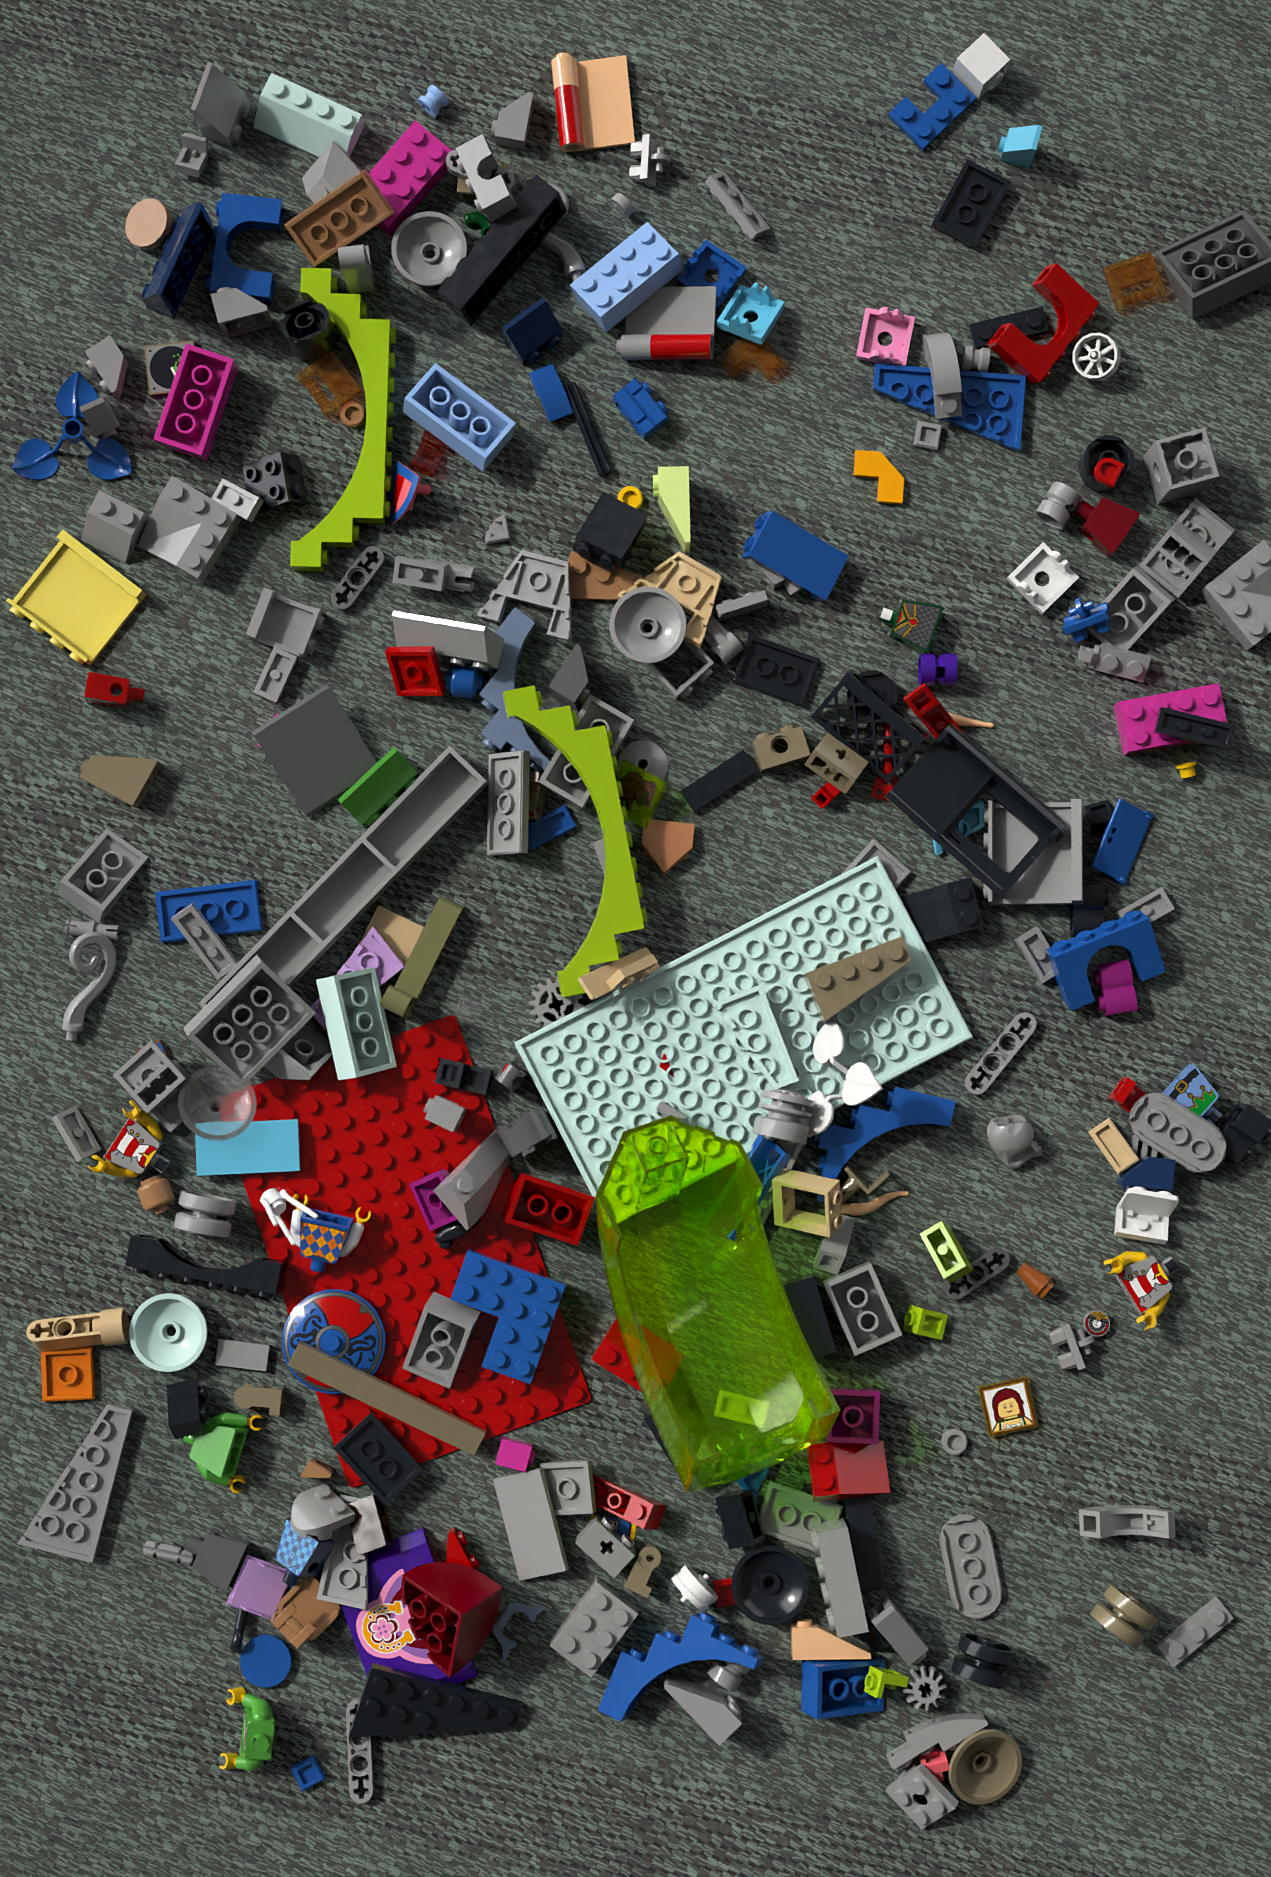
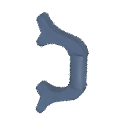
[493,1602,544,1659]

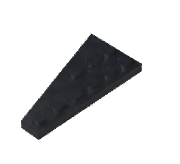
[349,1663,522,1737]

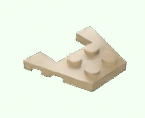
[617,551,721,649]

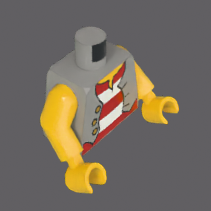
[87,1100,171,1178]
[1104,1251,1179,1331]

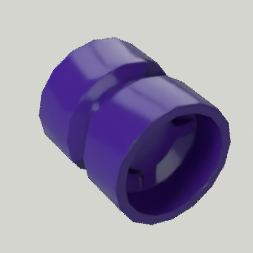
[918,654,957,687]

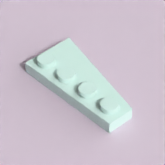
[713,984,799,1090]

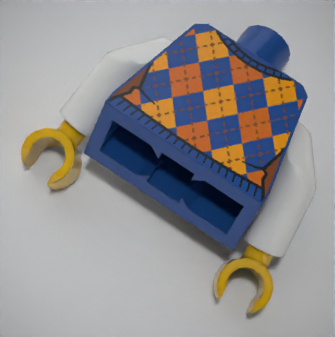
[290,1194,371,1272]

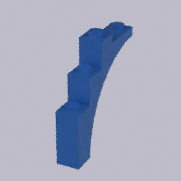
[812,1087,956,1203]
[598,1612,764,1722]

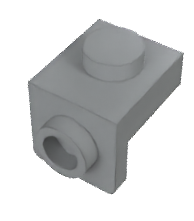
[175,133,209,178]

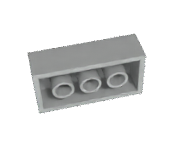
[810,1518,869,1638]

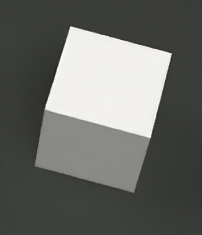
[953,33,1010,99]

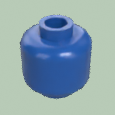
[446,665,483,699]

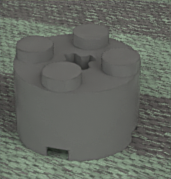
[497,1105,557,1161]

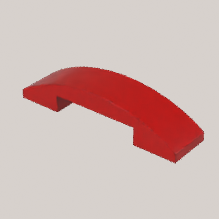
[903,683,965,739]

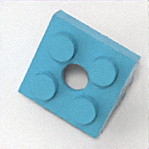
[717,282,785,345]

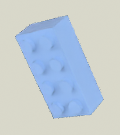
[570,222,683,332]
[403,363,516,471]

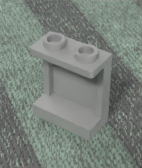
[246,588,325,660]

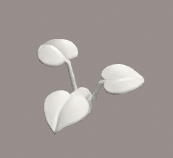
[802,1020,883,1137]

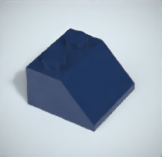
[502,297,563,365]

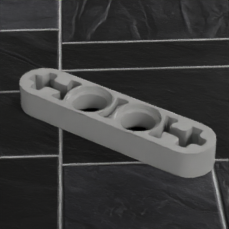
[964,1012,1037,1095]
[346,1697,374,1803]

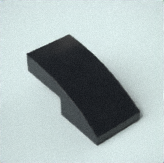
[435,1058,494,1095]

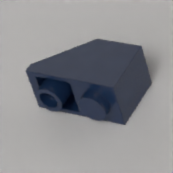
[1116,1156,1176,1192]

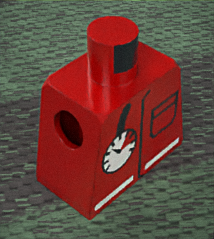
[84,672,145,709]

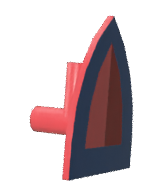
[389,460,431,524]

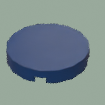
[240,1634,292,1688]

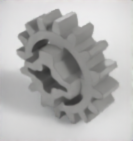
[529,977,584,1028]

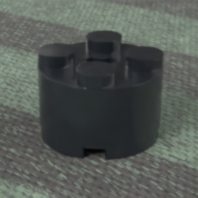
[280,300,337,362]
[1078,435,1135,492]

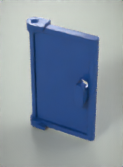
[1091,799,1155,885]

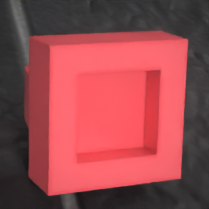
[918,1747,949,1782]

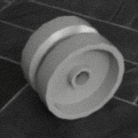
[174,1190,237,1237]

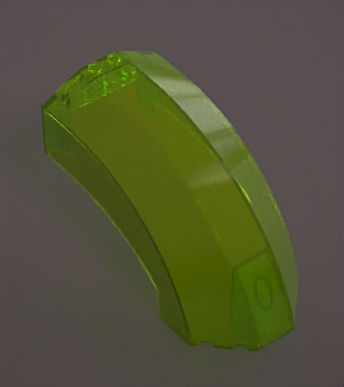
[596,1115,841,1493]

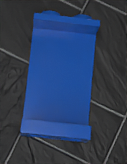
[742,511,849,602]

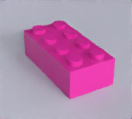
[369,120,455,237]
[154,343,239,461]
[1114,683,1227,756]

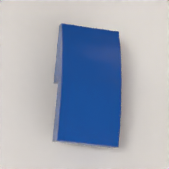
[528,364,573,422]

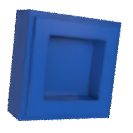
[290,1754,326,1791]

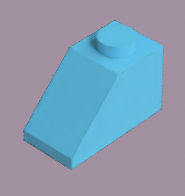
[998,125,1043,168]

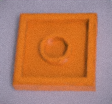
[41,1347,95,1402]

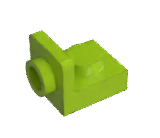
[904,1305,948,1340]
[864,1665,909,1699]

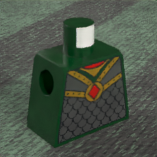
[879,600,943,654]

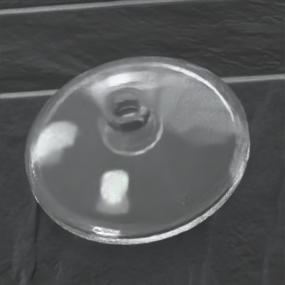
[178,1066,257,1141]

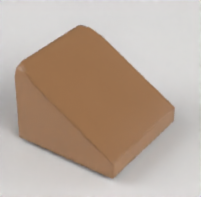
[300,1457,334,1478]

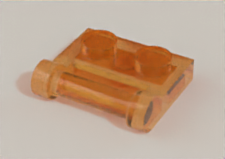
[1102,251,1165,312]
[296,352,362,418]

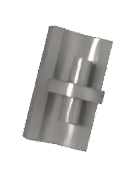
[629,134,671,187]
[1048,1321,1095,1370]

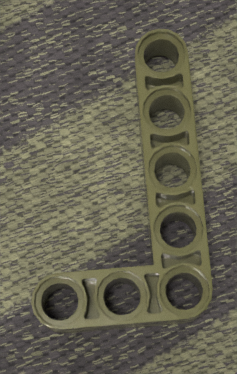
[380,897,464,1019]

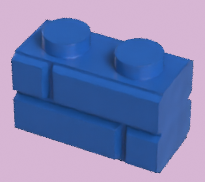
[613,378,668,440]

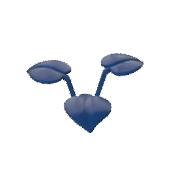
[12,372,131,480]

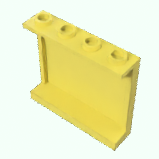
[6,529,146,666]

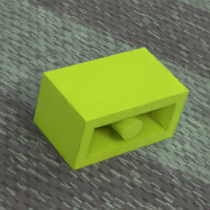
[920,1221,974,1283]

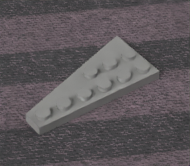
[17,1403,134,1563]

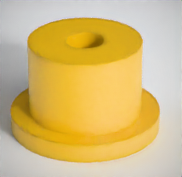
[1176,761,1196,778]

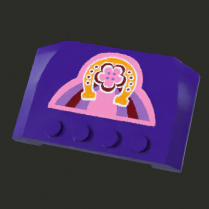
[340,1527,479,1684]

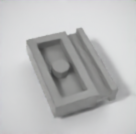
[715,590,768,621]

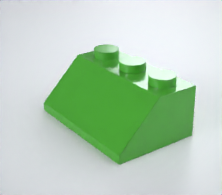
[338,747,419,827]

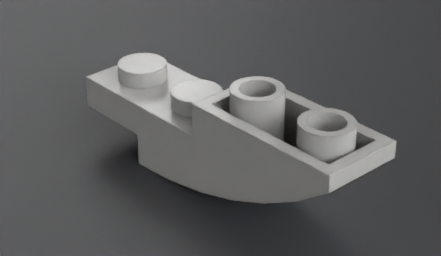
[886,1713,988,1770]

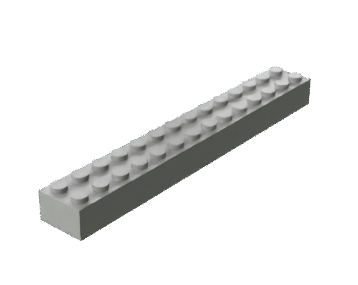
[198,746,488,1008]

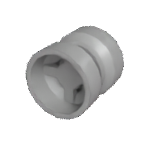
[961,345,990,372]

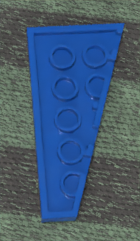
[873,363,1026,452]

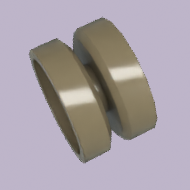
[1089,1584,1159,1650]

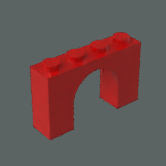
[987,263,1099,384]

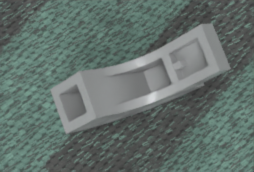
[922,332,962,419]
[1079,1505,1175,1539]

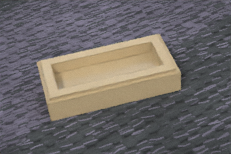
[1088,1118,1139,1175]

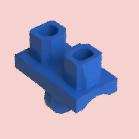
[1062,597,1110,642]

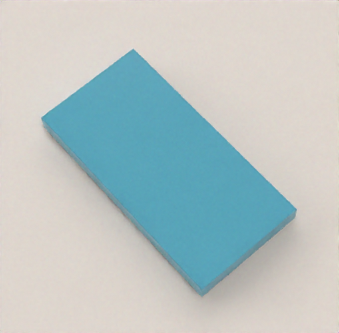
[195,1119,301,1176]

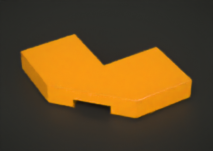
[853,450,904,505]

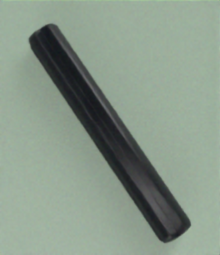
[564,382,611,477]

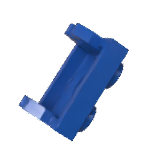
[677,239,747,311]

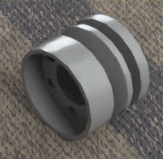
[753,1089,815,1145]

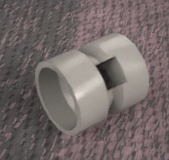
[1035,482,1082,530]
[707,1660,751,1692]

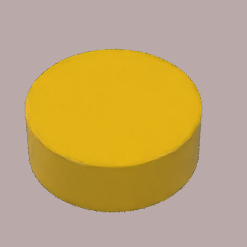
[618,486,643,509]

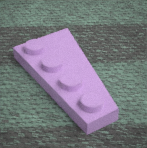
[311,926,405,1030]

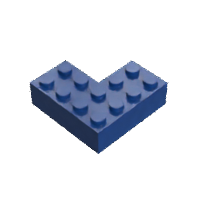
[450,1249,566,1384]

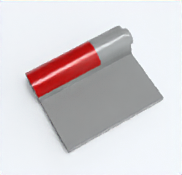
[616,286,717,360]

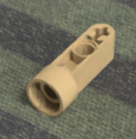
[26,1308,130,1352]

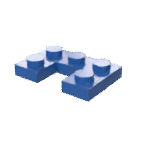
[888,63,976,151]

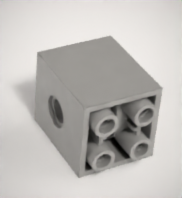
[1143,427,1219,504]

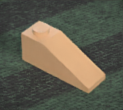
[791,1619,871,1660]

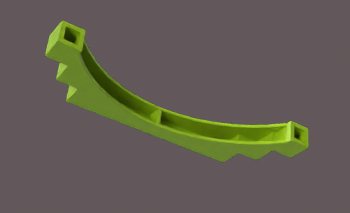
[290,268,397,572]
[503,685,647,997]

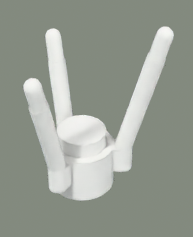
[260,1188,318,1246]

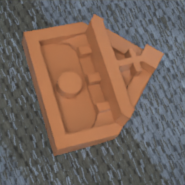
[641,819,695,875]

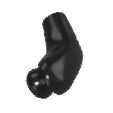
[434,1218,480,1249]

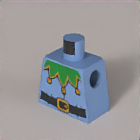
[1162,1064,1222,1125]

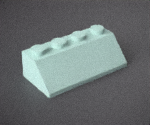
[254,73,365,158]
[316,967,397,1080]

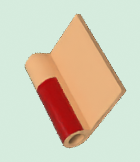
[551,53,635,152]

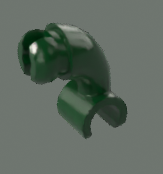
[464,211,491,238]

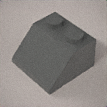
[549,644,592,713]

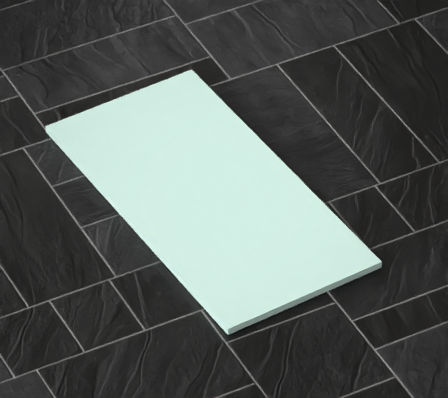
[514,856,973,1227]

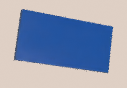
[155,880,263,943]

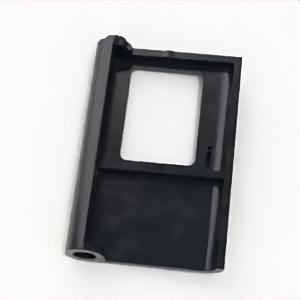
[885,723,1067,899]

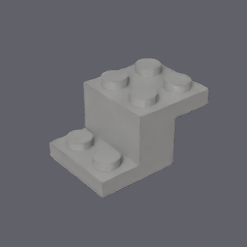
[1139,498,1235,598]
[113,1040,210,1132]

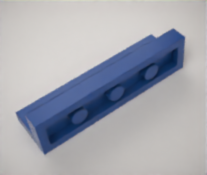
[704,1135,791,1241]

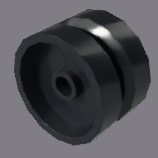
[951,1632,1016,1689]

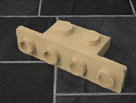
[578,947,660,1000]

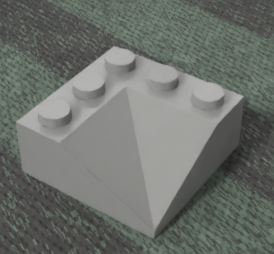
[138,476,241,584]
[1199,540,1271,651]

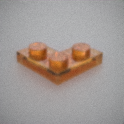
[716,337,787,381]

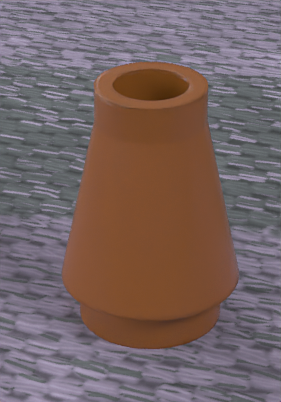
[1016,1262,1055,1299]

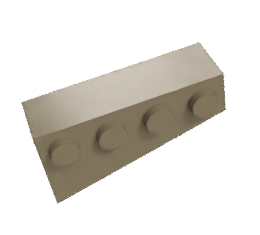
[803,936,911,1023]

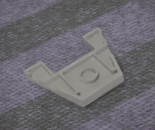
[477,550,571,642]

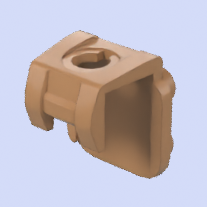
[270,1577,340,1649]

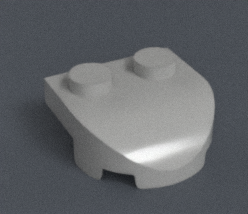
[290,1483,355,1541]

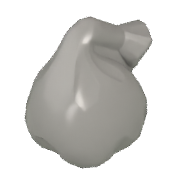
[987,1115,1042,1169]

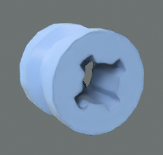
[417,85,449,118]

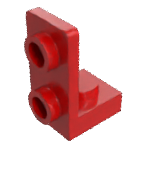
[1108,1077,1147,1113]

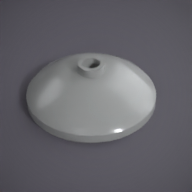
[391,211,467,287]
[609,587,686,664]

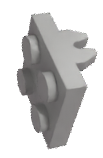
[886,1763,959,1830]

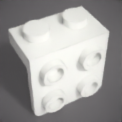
[1114,1187,1179,1245]

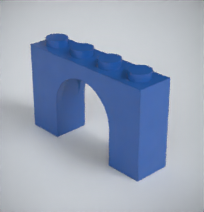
[206,193,285,305]
[1046,911,1166,1011]

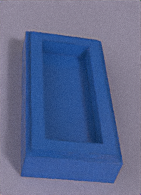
[528,805,577,850]

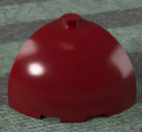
[401,1562,503,1678]

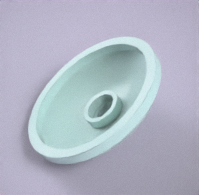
[129,1293,208,1372]

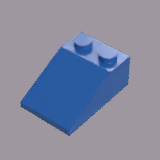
[801,1657,885,1719]

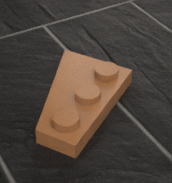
[567,551,642,601]

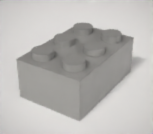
[822,1261,902,1356]
[549,1577,638,1677]

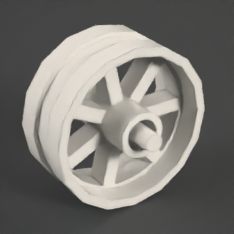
[1072,333,1121,381]
[672,1564,718,1612]

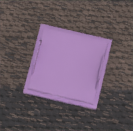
[226,1555,289,1619]

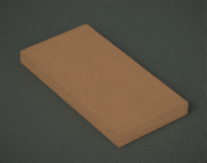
[284,169,395,268]

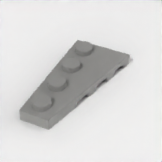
[316,1494,368,1610]

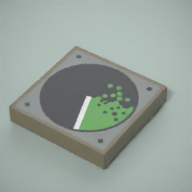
[144,340,195,397]

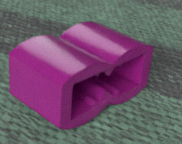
[1092,960,1138,1016]

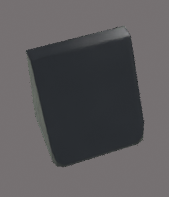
[1084,800,1113,835]
[859,1620,889,1651]

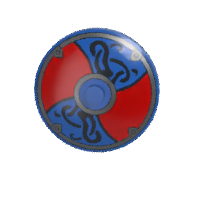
[282,1289,386,1394]

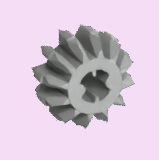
[902,1664,947,1711]

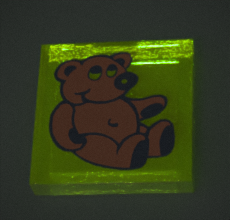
[615,759,668,828]

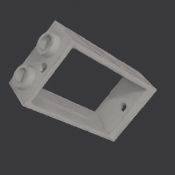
[642,639,714,700]

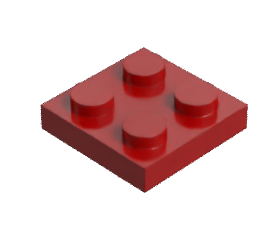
[385,646,447,696]

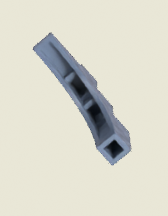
[479,607,550,773]

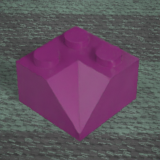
[825,1387,880,1444]

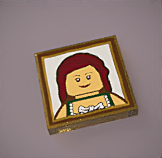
[976,1375,1039,1438]

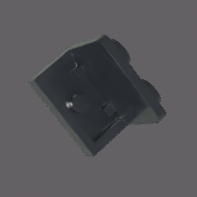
[243,452,308,514]

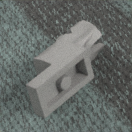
[393,556,477,592]

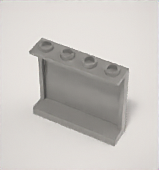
[983,799,1083,906]

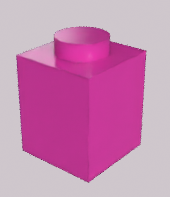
[495,1436,536,1472]

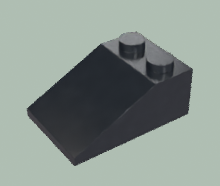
[900,877,984,943]

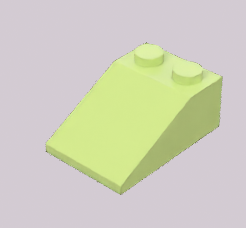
[653,466,690,553]

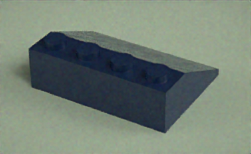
[142,201,214,319]

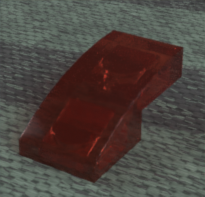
[410,430,448,478]

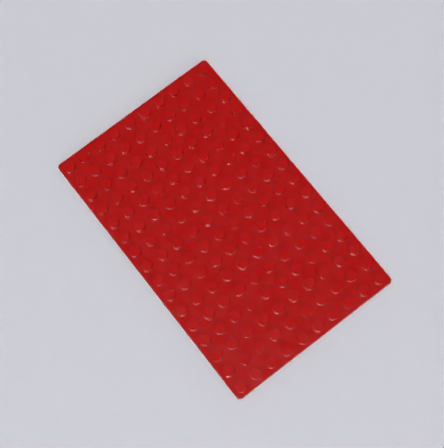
[216,1015,591,1487]

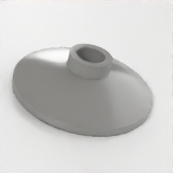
[618,740,668,787]

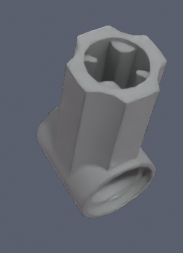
[704,614,744,665]

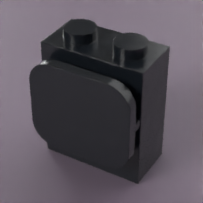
[573,492,648,573]

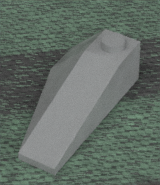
[433,1125,511,1230]

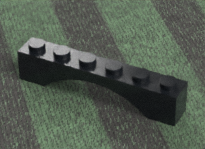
[125,1233,287,1297]

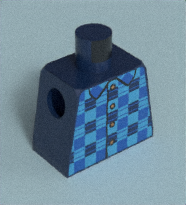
[276,1519,336,1586]

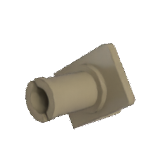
[840,1164,890,1204]

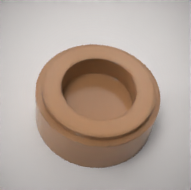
[340,402,366,428]

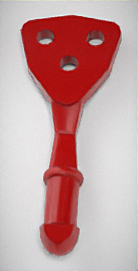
[871,722,900,801]

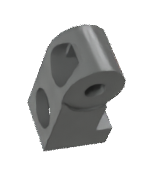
[493,1059,527,1093]

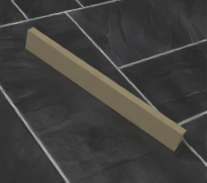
[287,1341,486,1456]

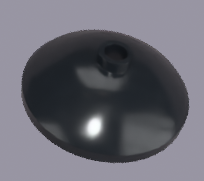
[731,1545,809,1625]

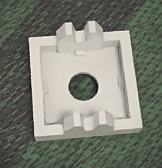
[1006,542,1079,614]

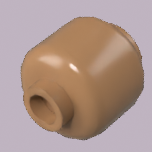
[137,1175,175,1215]

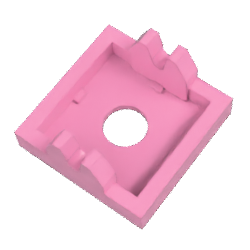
[856,307,915,366]

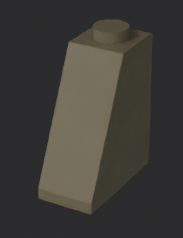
[80,755,162,808]

